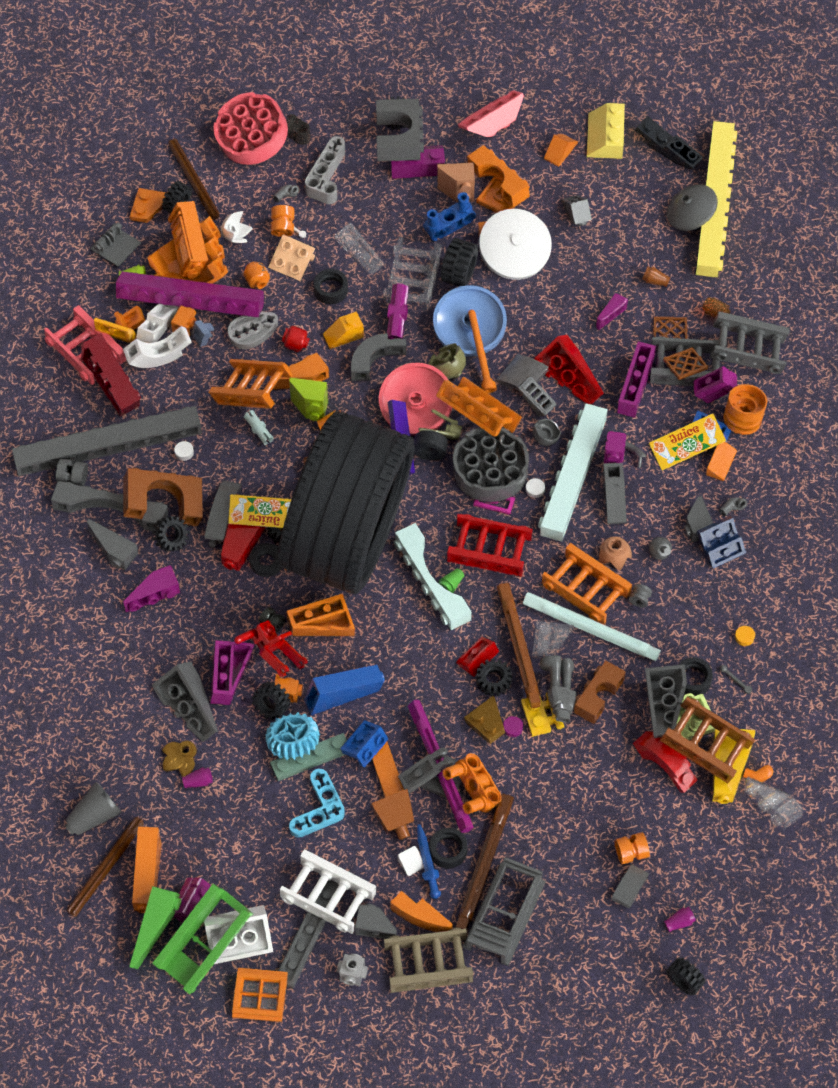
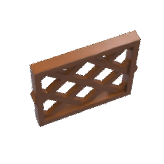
[653,317,688,339]
[663,347,708,380]

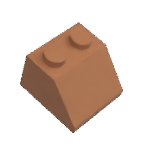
[437,163,475,202]

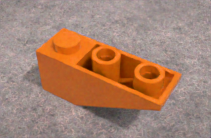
[270,352,329,390]

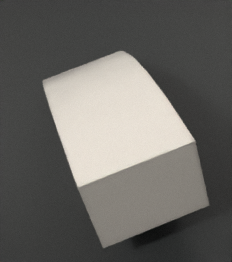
[136,304,180,343]

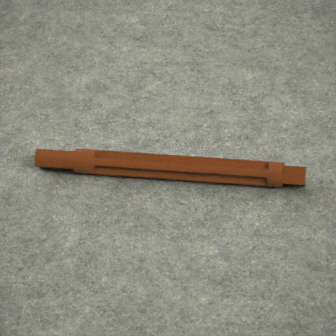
[497,583,541,709]

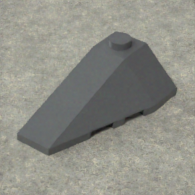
[152,662,218,742]

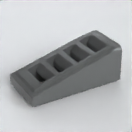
[517,376,557,417]

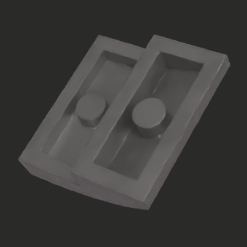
[496,354,549,391]

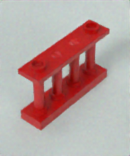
[447,514,533,577]

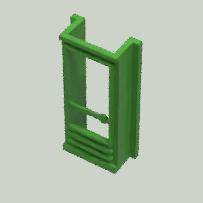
[153,884,253,994]

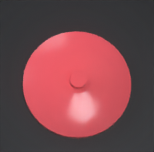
[379,363,453,436]

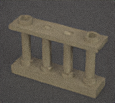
[384,928,473,993]

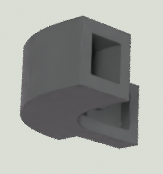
[351,333,407,381]

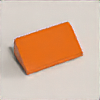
[706,442,737,481]

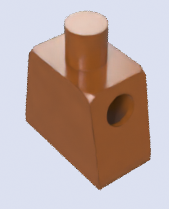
[370,789,414,841]

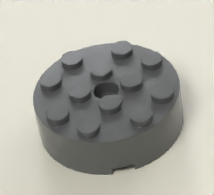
[453,427,529,502]

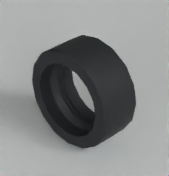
[314,269,348,304]
[678,657,713,696]
[429,828,468,869]

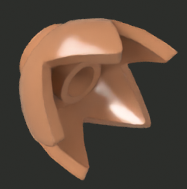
[599,536,632,570]

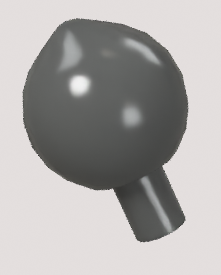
[649,537,672,560]

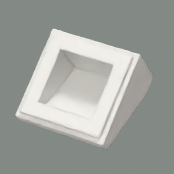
[398,846,424,877]

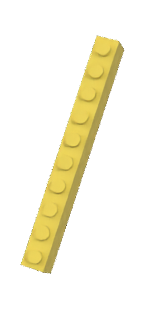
[696,121,737,277]

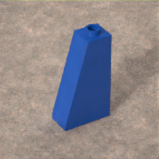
[304,665,384,715]

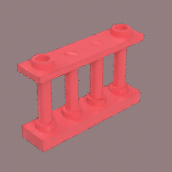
[44,305,126,385]

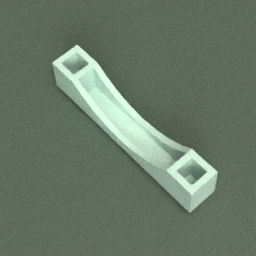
[394,523,471,630]

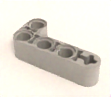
[305,136,345,204]

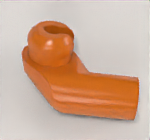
[743,765,773,783]

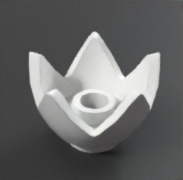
[221,211,252,243]

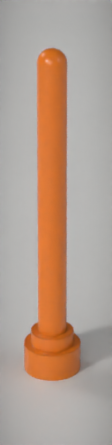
[468,309,497,393]

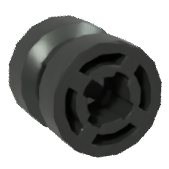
[258,607,286,633]

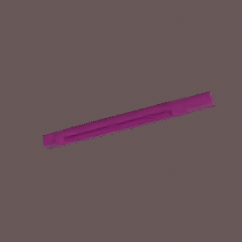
[407,700,474,833]

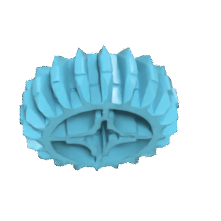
[265,712,320,760]

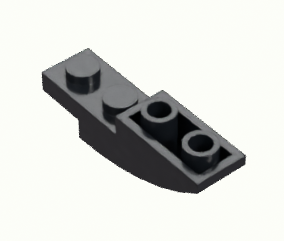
[635,116,703,170]

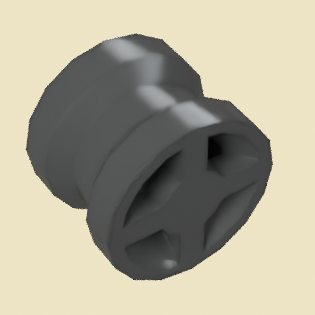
[629,584,652,608]

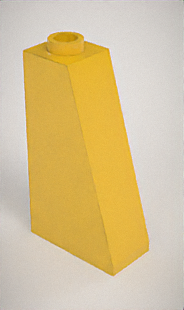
[713,729,755,804]

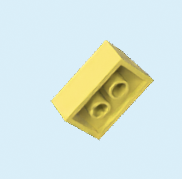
[587,103,625,159]

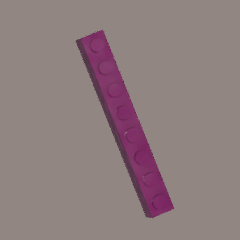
[116,271,264,318]

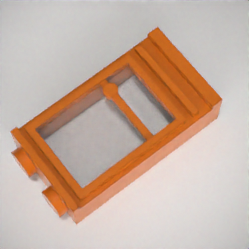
[168,201,208,279]

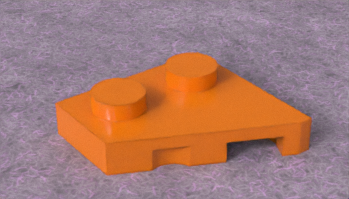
[130,188,166,223]

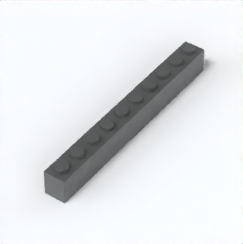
[12,406,202,477]

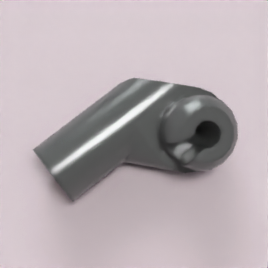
[273,185,299,202]
[719,498,747,516]

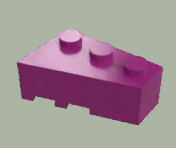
[210,640,254,705]

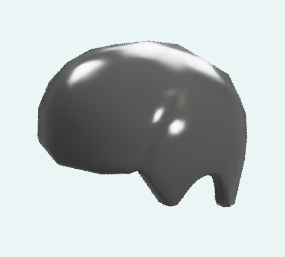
[532,418,561,446]

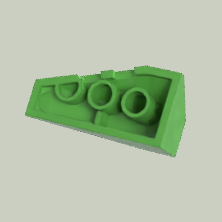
[130,886,181,969]

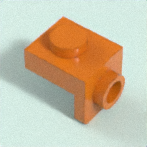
[114,305,146,330]

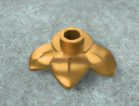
[162,741,197,777]

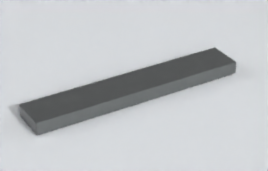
[278,880,339,989]

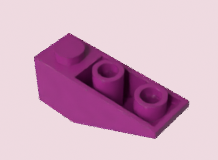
[123,565,180,612]

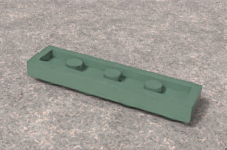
[270,733,347,781]

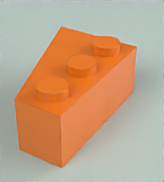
[287,594,355,636]

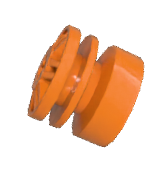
[723,384,768,435]

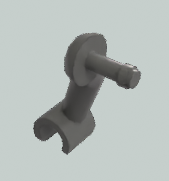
[625,441,646,468]

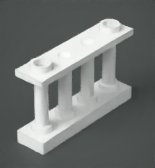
[280,849,376,934]

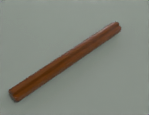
[168,138,220,220]
[67,817,144,917]

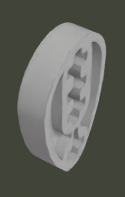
[228,312,278,350]

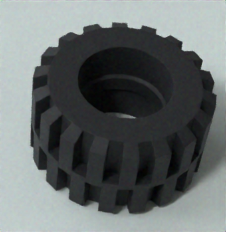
[441,238,478,287]

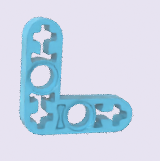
[289,769,345,837]

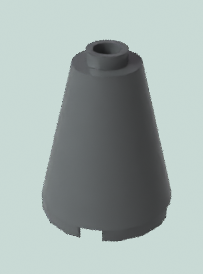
[65,782,122,835]

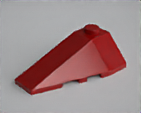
[534,335,604,405]

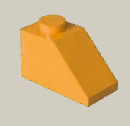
[323,311,364,349]

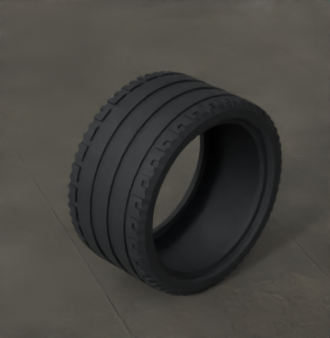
[278,411,415,595]

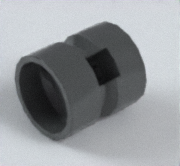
[56,458,88,486]

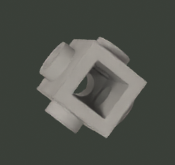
[337,954,368,986]

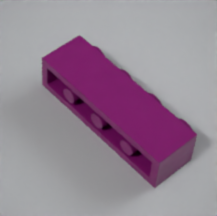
[617,341,656,418]

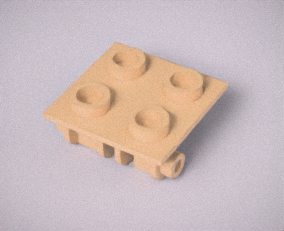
[268,235,315,281]

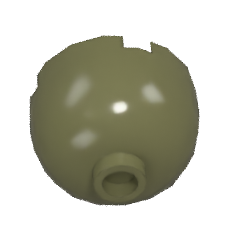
[428,343,466,379]

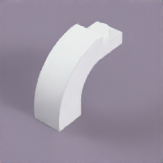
[123,326,192,368]

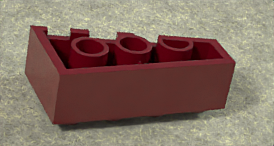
[81,333,141,417]

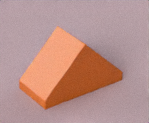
[544,134,578,167]

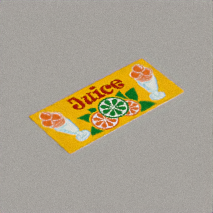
[649,414,726,470]
[228,494,291,528]

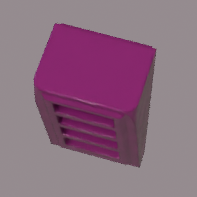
[596,293,628,330]

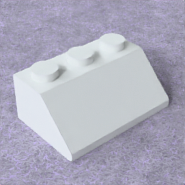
[204,905,273,964]

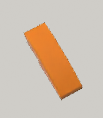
[390,891,453,932]

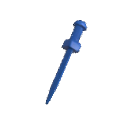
[417,824,441,899]

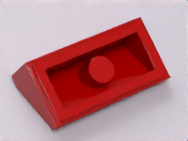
[456,637,499,677]

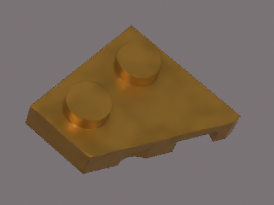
[464,696,505,744]

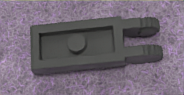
[398,748,453,794]

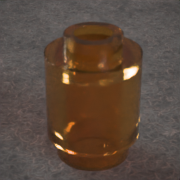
[702,297,731,318]

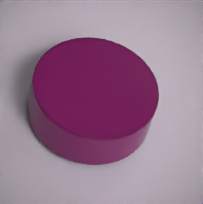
[503,716,523,737]

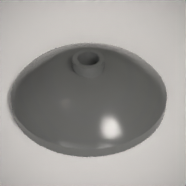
[667,184,718,231]

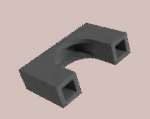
[376,99,424,161]

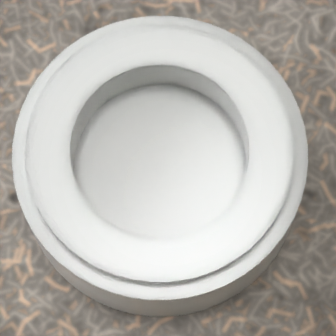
[174,441,194,461]
[526,478,545,498]

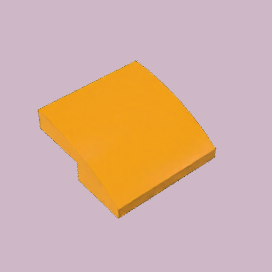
[94,318,137,343]

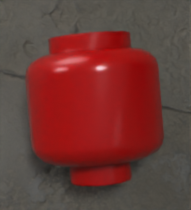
[281,325,310,352]

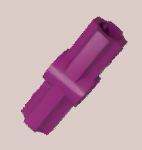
[387,283,409,339]

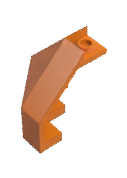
[147,216,228,284]

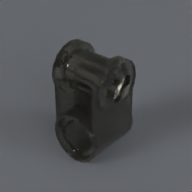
[286,114,311,145]

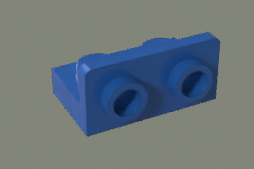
[340,720,388,767]

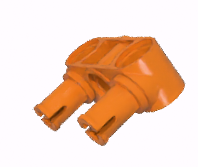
[442,753,501,814]

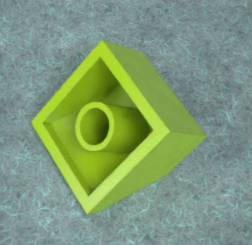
[289,378,328,421]

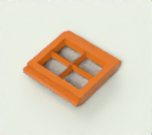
[232,968,288,1022]

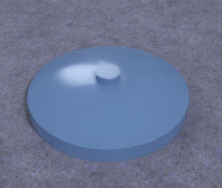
[433,285,507,356]

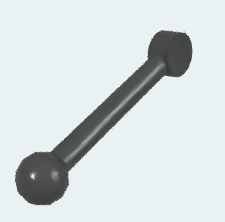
[719,665,752,694]

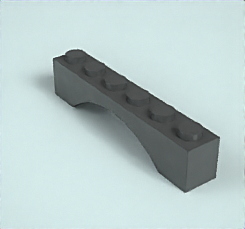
[51,481,169,531]

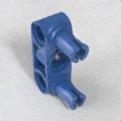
[423,192,476,241]

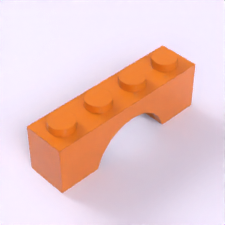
[467,145,530,208]

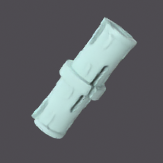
[244,410,274,445]

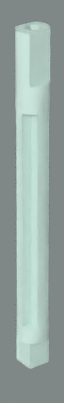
[523,592,661,661]

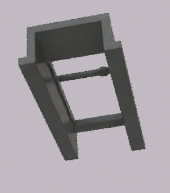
[463,857,546,966]

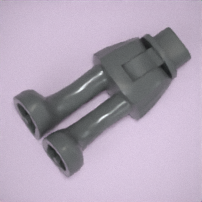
[540,655,576,723]

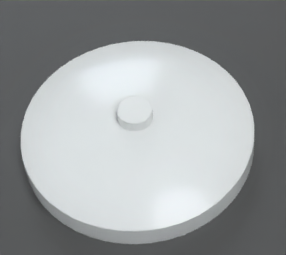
[479,209,551,280]

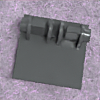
[90,222,141,267]

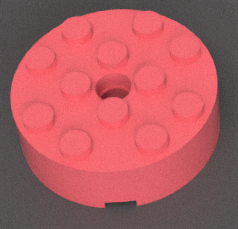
[214,92,288,165]

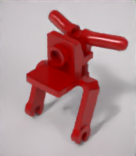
[234,620,308,677]

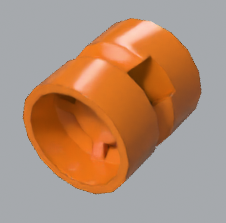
[271,205,295,237]
[614,832,650,865]

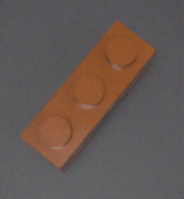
[574,660,626,724]

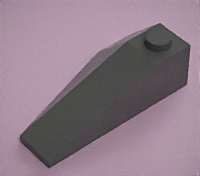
[645,665,687,738]

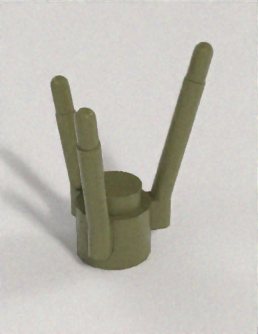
[419,409,462,440]

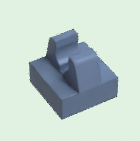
[191,320,214,347]

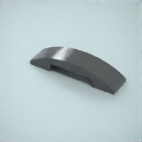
[205,480,242,542]

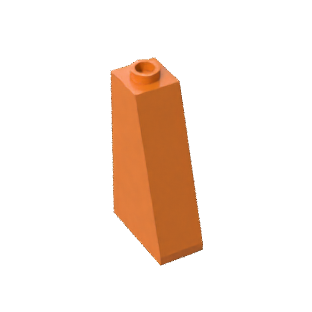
[132,827,162,914]

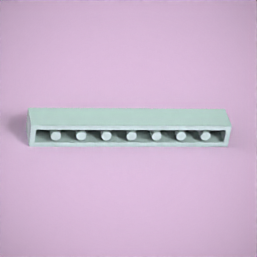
[538,404,607,542]

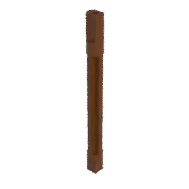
[456,793,514,931]

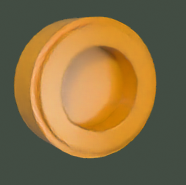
[735,626,755,646]

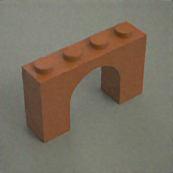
[123,468,203,526]

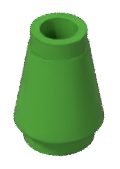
[438,568,464,593]

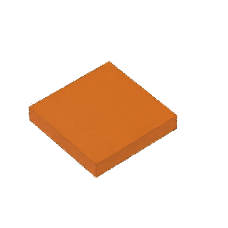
[476,176,516,213]

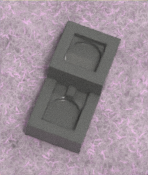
[611,864,650,909]

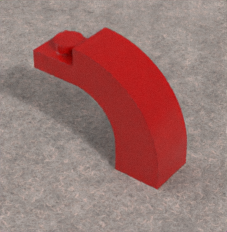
[633,731,698,793]

